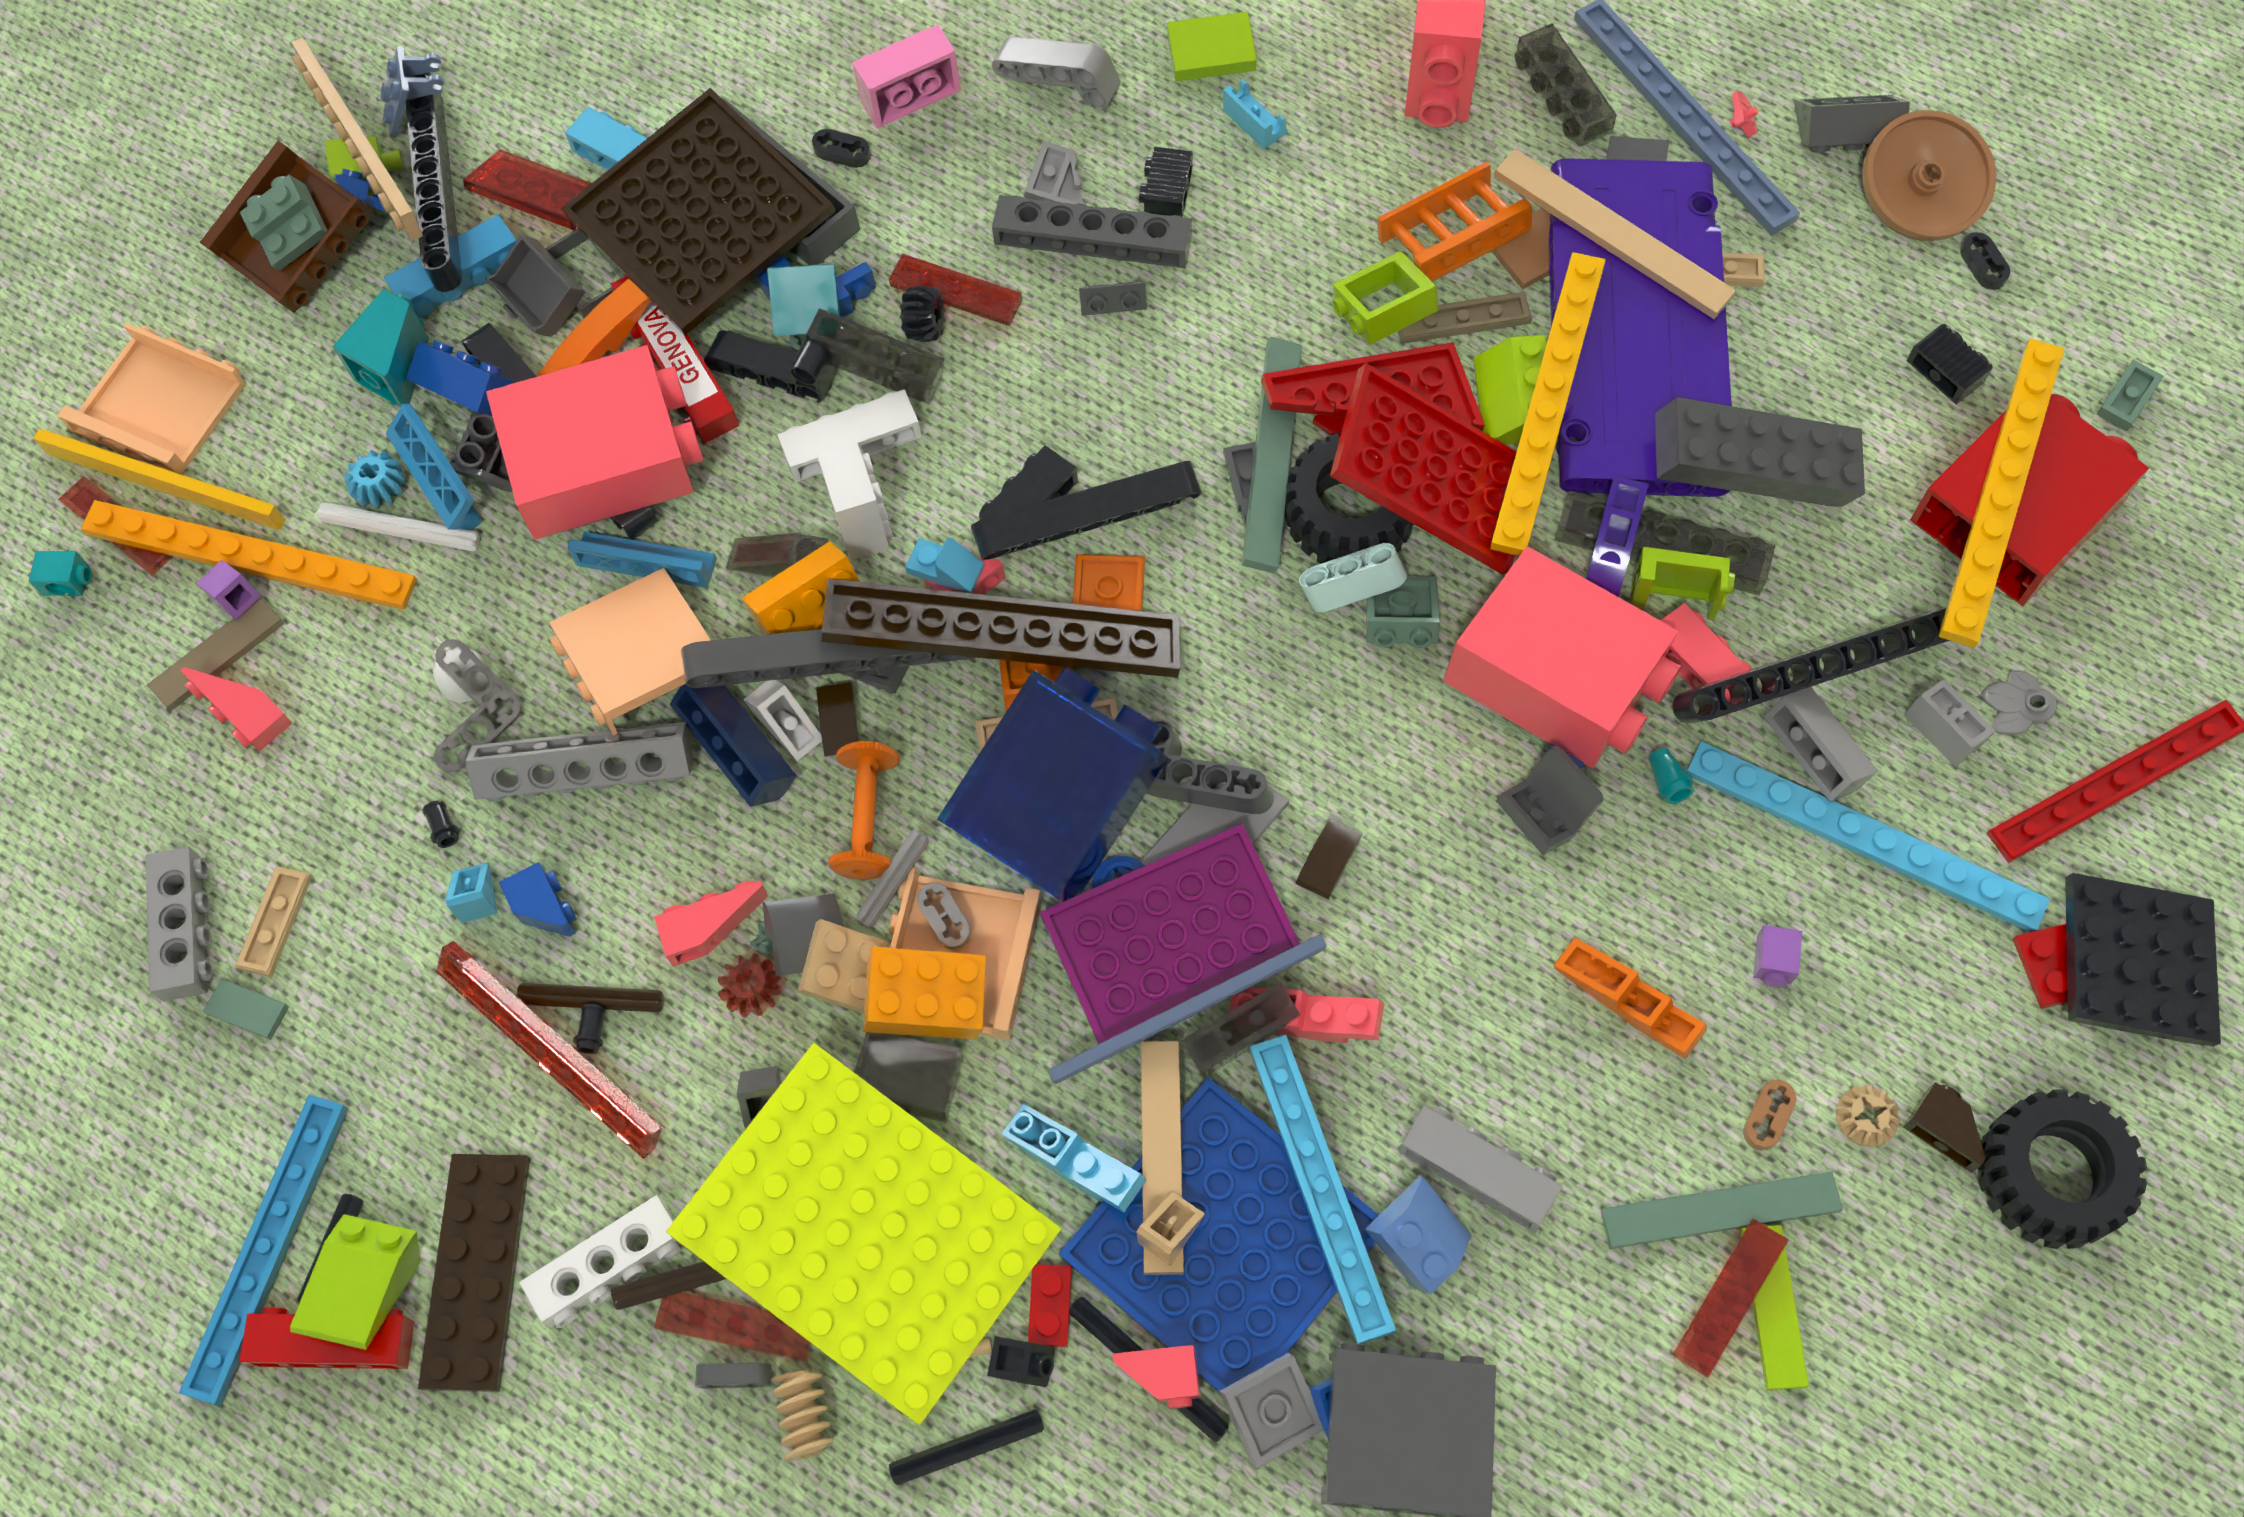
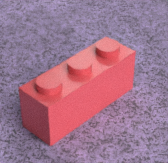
[1660,603,1758,702]

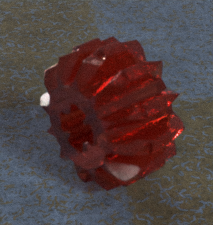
[718,953,782,1018]

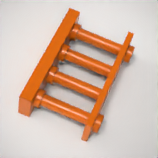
[1377,161,1532,282]

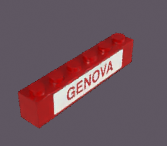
[611,276,739,444]

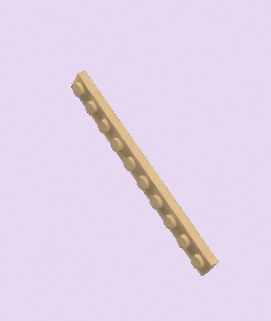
[291,38,423,241]

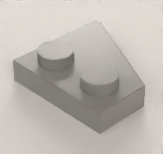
[1024,140,1085,204]

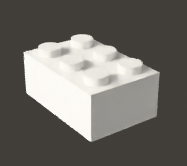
[817,442,893,561]

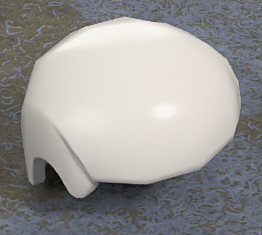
[433,648,488,703]

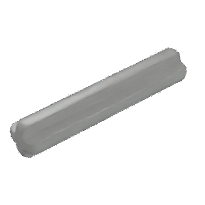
[857,829,929,927]

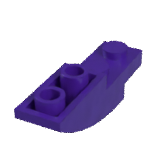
[1586,476,1649,597]

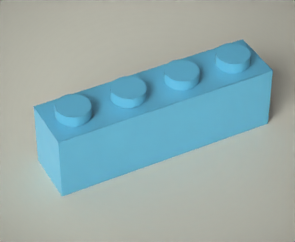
[565,106,647,170]

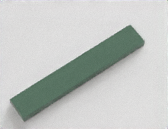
[1601,1171,1843,1249]

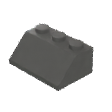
[1794,95,1910,152]

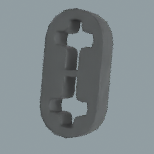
[695,1363,771,1389]

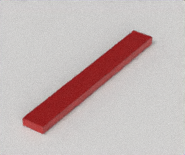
[1986,700,2244,864]

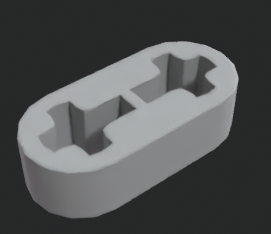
[917,883,971,949]

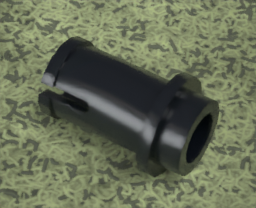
[422,800,460,848]
[573,1004,606,1054]

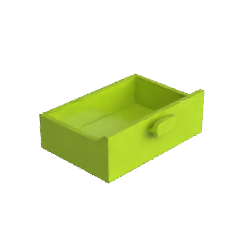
[1167,11,1257,82]

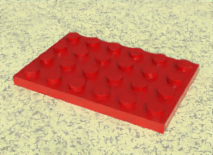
[1330,363,1517,575]

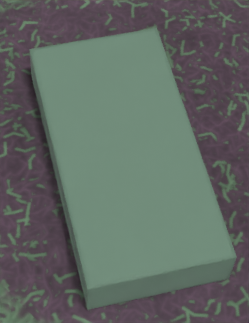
[203,979,289,1040]

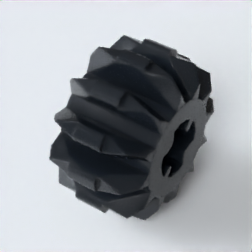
[899,285,946,342]

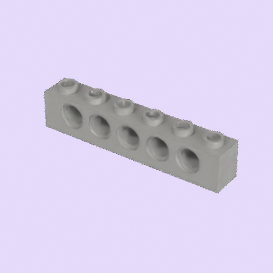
[465,722,693,801]

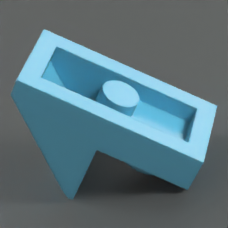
[905,537,984,593]

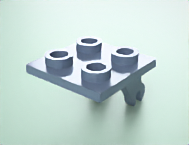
[381,46,444,138]

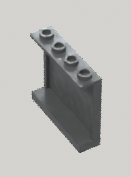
[1321,1343,1496,1517]

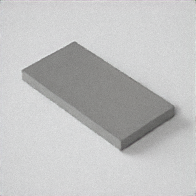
[1140,758,1289,866]

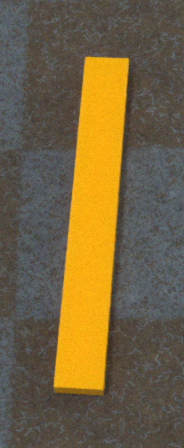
[33,429,285,530]

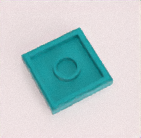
[767,264,841,336]

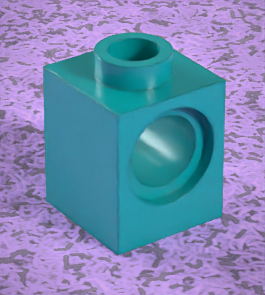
[28,551,92,596]

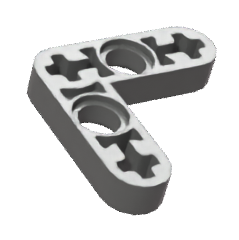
[434,639,520,772]

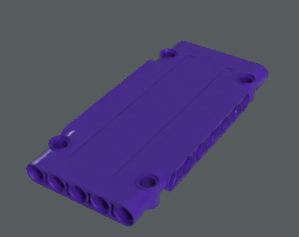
[1549,158,1732,497]

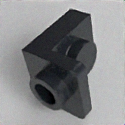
[987,1336,1055,1387]

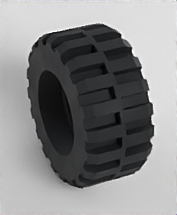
[1285,434,1414,564]
[1977,1089,2147,1249]

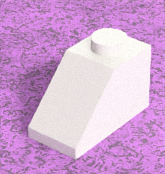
[743,680,822,761]

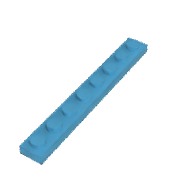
[179,1095,348,1407]

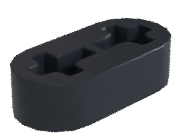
[812,129,871,168]
[1960,232,2011,290]

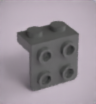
[1496,746,1603,856]

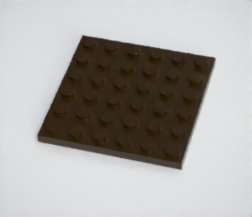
[561,88,835,336]

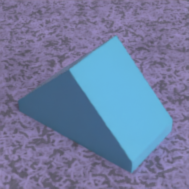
[445,862,498,923]

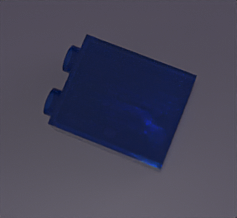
[937,667,1169,902]

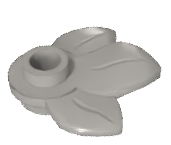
[1981,671,2057,735]

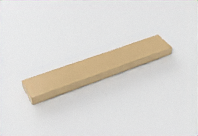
[1141,1041,1184,1275]

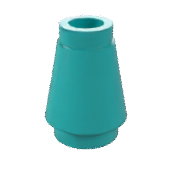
[1649,748,1694,804]

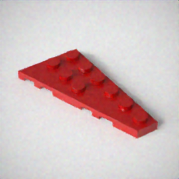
[1261,342,1485,431]

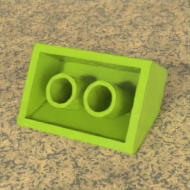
[1473,335,1546,445]

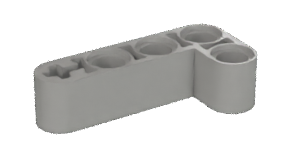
[991,37,1120,111]

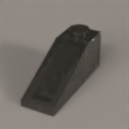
[726,533,829,578]
[1181,982,1300,1078]

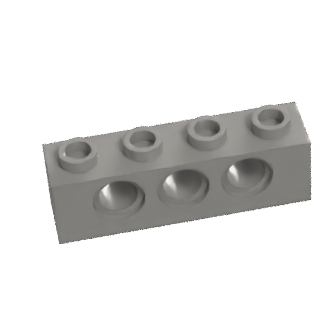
[145,847,213,1002]

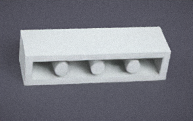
[777,389,922,482]

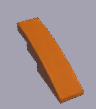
[537,279,651,377]
[1554,938,1707,1059]

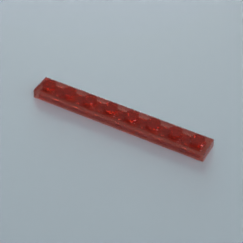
[436,941,663,1159]

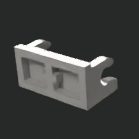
[1904,679,1996,767]

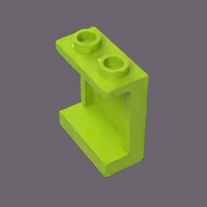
[1630,547,1735,620]

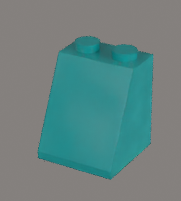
[333,289,429,407]

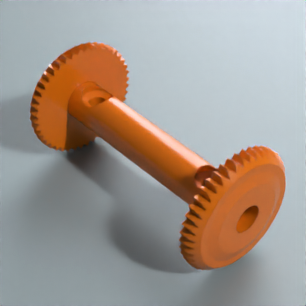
[828,741,900,880]

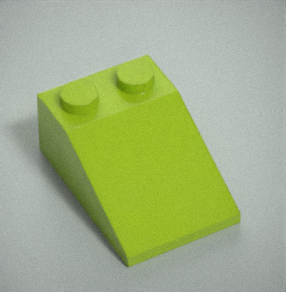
[290,1214,420,1350]

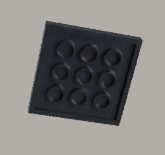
[2065,873,2221,1046]

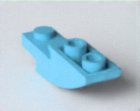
[1001,1103,1146,1212]

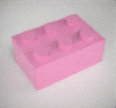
[852,24,961,128]

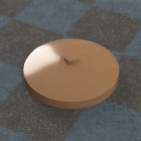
[1862,110,1996,241]

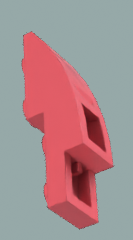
[1227,988,1384,1043]

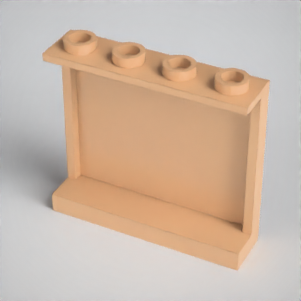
[57,323,246,475]
[549,568,711,736]
[885,867,1042,1040]

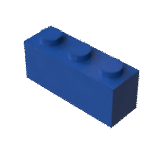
[406,340,513,416]

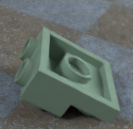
[240,175,328,271]
[1366,576,1440,648]

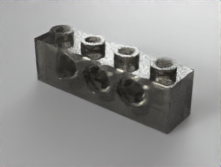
[1515,23,1617,147]
[806,308,944,405]

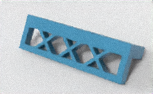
[385,404,482,530]
[567,532,717,588]

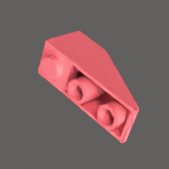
[180,667,293,752]
[654,880,768,966]

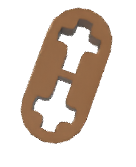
[1743,1080,1797,1151]

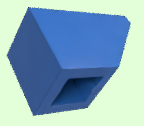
[499,862,577,937]

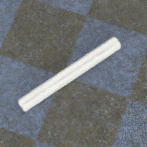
[317,502,481,551]

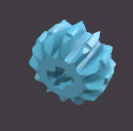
[343,449,406,509]

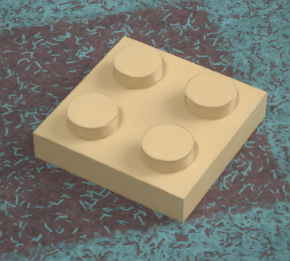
[798,919,889,1013]

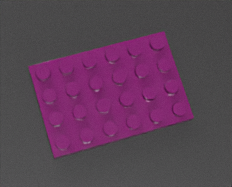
[1040,823,1300,1045]

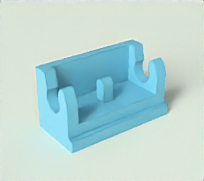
[1223,79,1288,149]

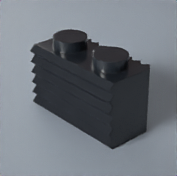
[1139,146,1193,217]
[1906,324,1993,405]

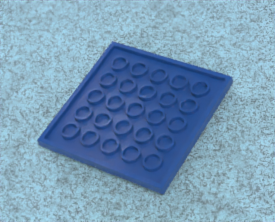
[1058,1077,1379,1395]

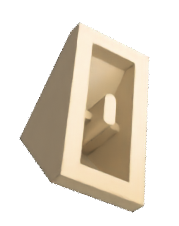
[1137,1192,1205,1266]

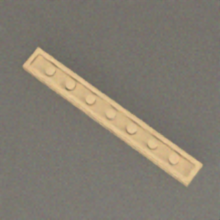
[1494,149,1736,320]

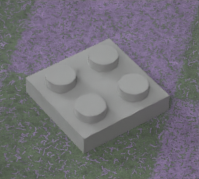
[1219,1353,1324,1468]

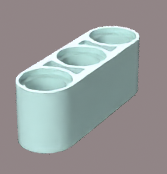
[1299,543,1407,612]

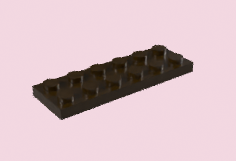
[418,1154,530,1392]

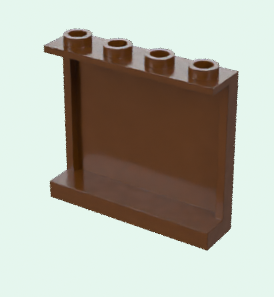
[199,140,374,313]

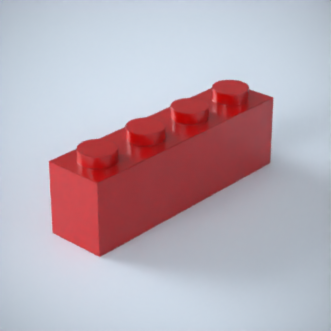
[239,1307,414,1369]

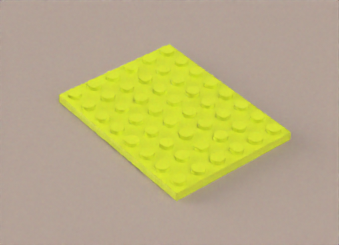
[666,1043,1062,1426]

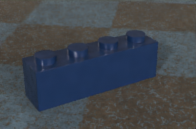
[670,684,797,807]

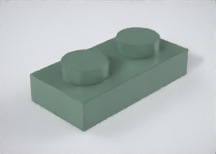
[2097,360,2164,431]

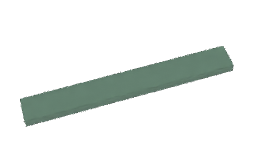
[1242,336,1302,574]

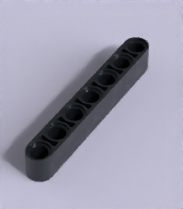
[970,461,1202,560]

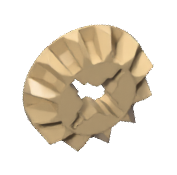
[1836,1085,1901,1147]

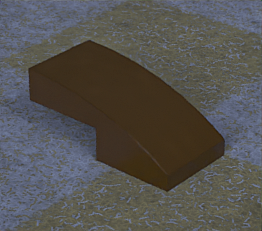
[816,682,859,757]
[1295,818,1363,900]

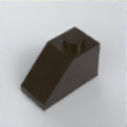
[1903,1082,1986,1173]

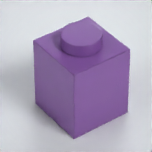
[196,560,261,620]
[1753,925,1803,987]

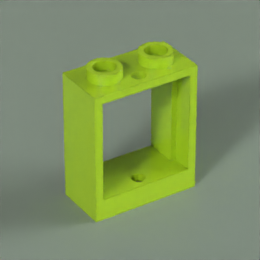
[1332,251,1438,345]

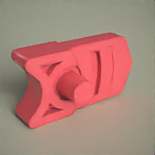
[1730,91,1759,137]

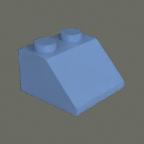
[1364,1176,1472,1294]

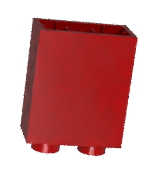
[1910,394,2149,607]

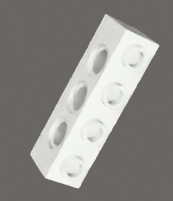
[519,1195,681,1328]

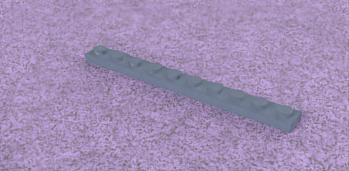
[1574,0,1800,236]

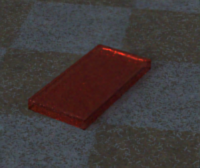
[463,149,591,231]

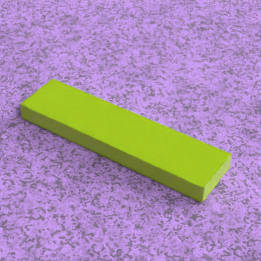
[1740,1225,1809,1391]

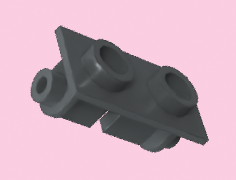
[1079,279,1147,316]

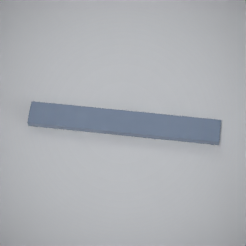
[1047,934,1327,1084]

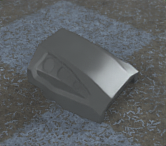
[449,411,512,492]

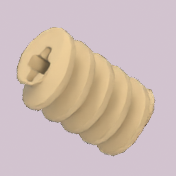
[771,1371,833,1462]

